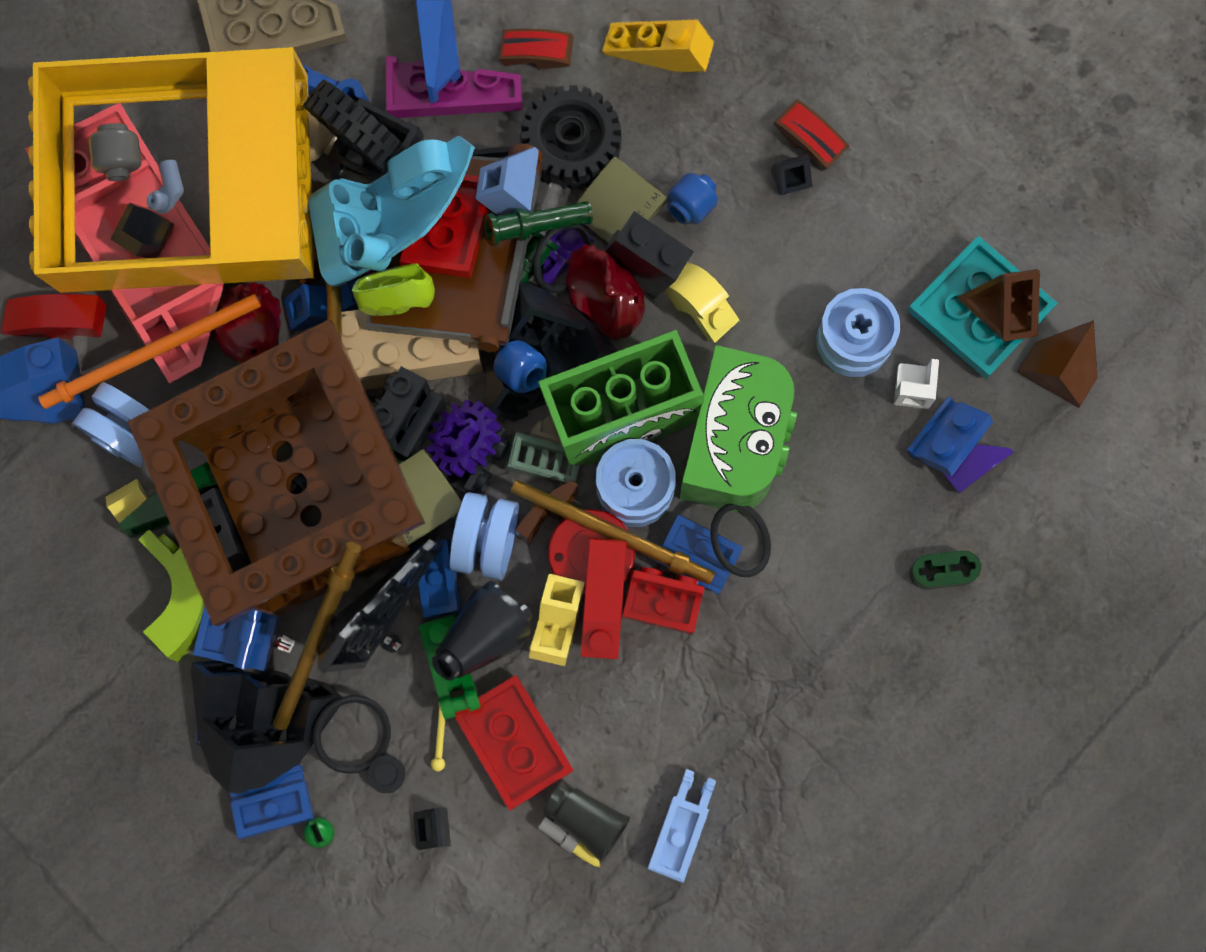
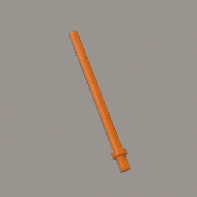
[38,294,261,409]

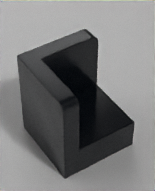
[111,203,174,258]

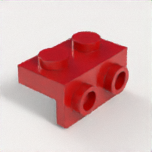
[622,567,705,635]

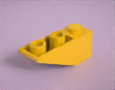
[602,19,714,72]

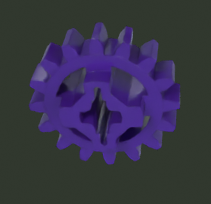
[427,400,501,478]

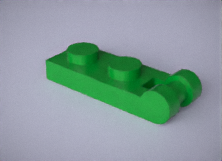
[419,614,481,720]

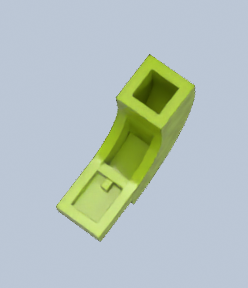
[138,530,205,662]

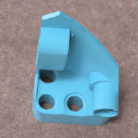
[308,136,475,287]

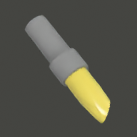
[537,816,600,867]

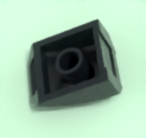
[326,97,425,184]

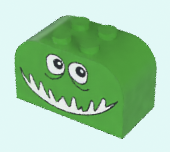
[538,330,704,465]
[680,345,797,512]

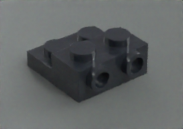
[372,366,430,459]

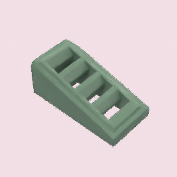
[503,432,580,484]

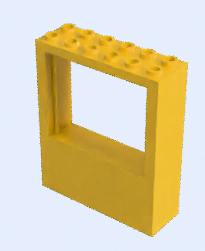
[28,47,314,293]

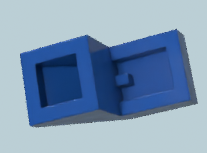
[284,277,359,331]

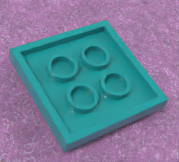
[907,236,1058,380]

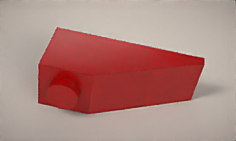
[581,538,627,660]

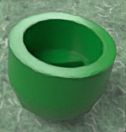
[303,818,335,848]

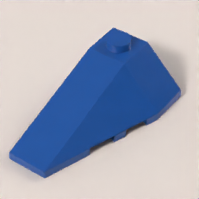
[0,337,85,424]

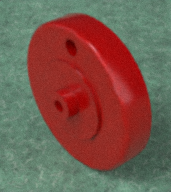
[548,509,635,596]

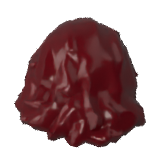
[565,244,645,340]
[210,282,281,364]

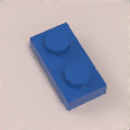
[413,539,462,619]

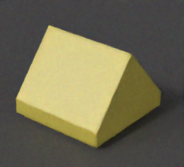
[105,479,148,523]

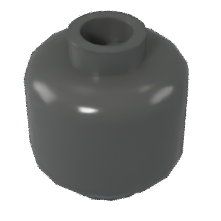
[89,123,142,181]

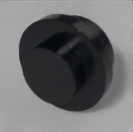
[368,755,406,794]

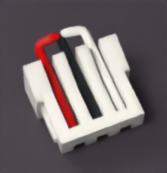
[276,635,296,653]

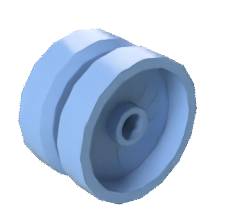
[816,288,900,377]
[72,382,149,468]
[596,439,676,527]
[450,492,519,581]

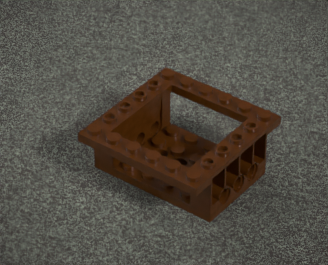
[128,319,425,627]

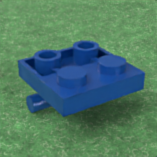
[193,606,280,671]

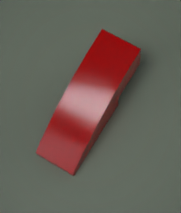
[1,294,107,340]

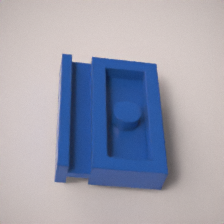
[907,397,993,477]
[655,514,744,594]
[230,765,314,840]

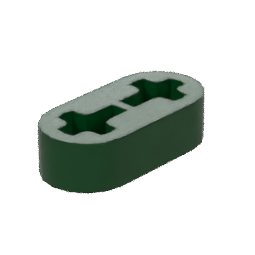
[910,550,981,590]

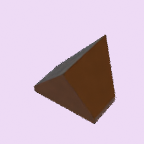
[956,269,1040,342]
[1017,320,1098,408]

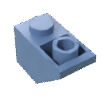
[476,147,539,215]

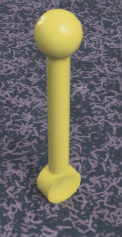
[431,704,445,772]

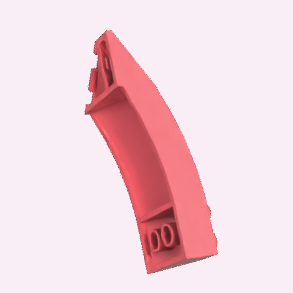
[25,103,224,384]

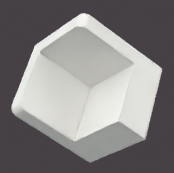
[894,359,939,409]

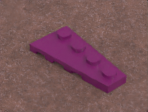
[386,56,523,118]

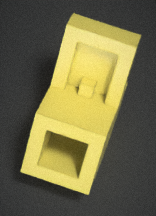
[664,262,740,343]
[529,574,585,666]

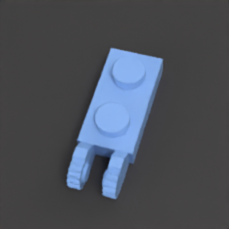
[647,769,716,883]

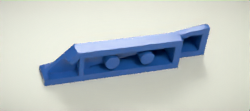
[416,0,461,103]

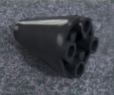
[432,581,532,681]

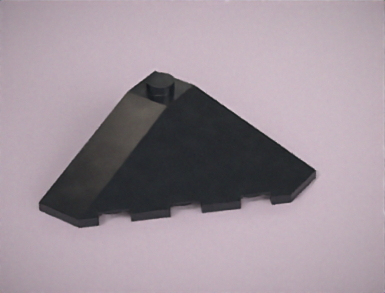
[317,539,443,672]

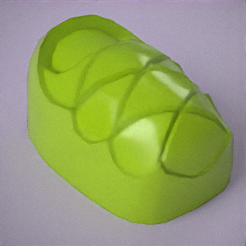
[352,263,435,316]

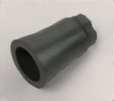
[544,781,631,862]

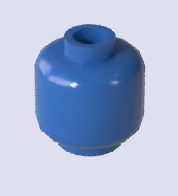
[667,173,718,225]
[493,340,547,394]

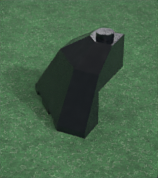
[484,281,618,421]
[191,660,342,794]

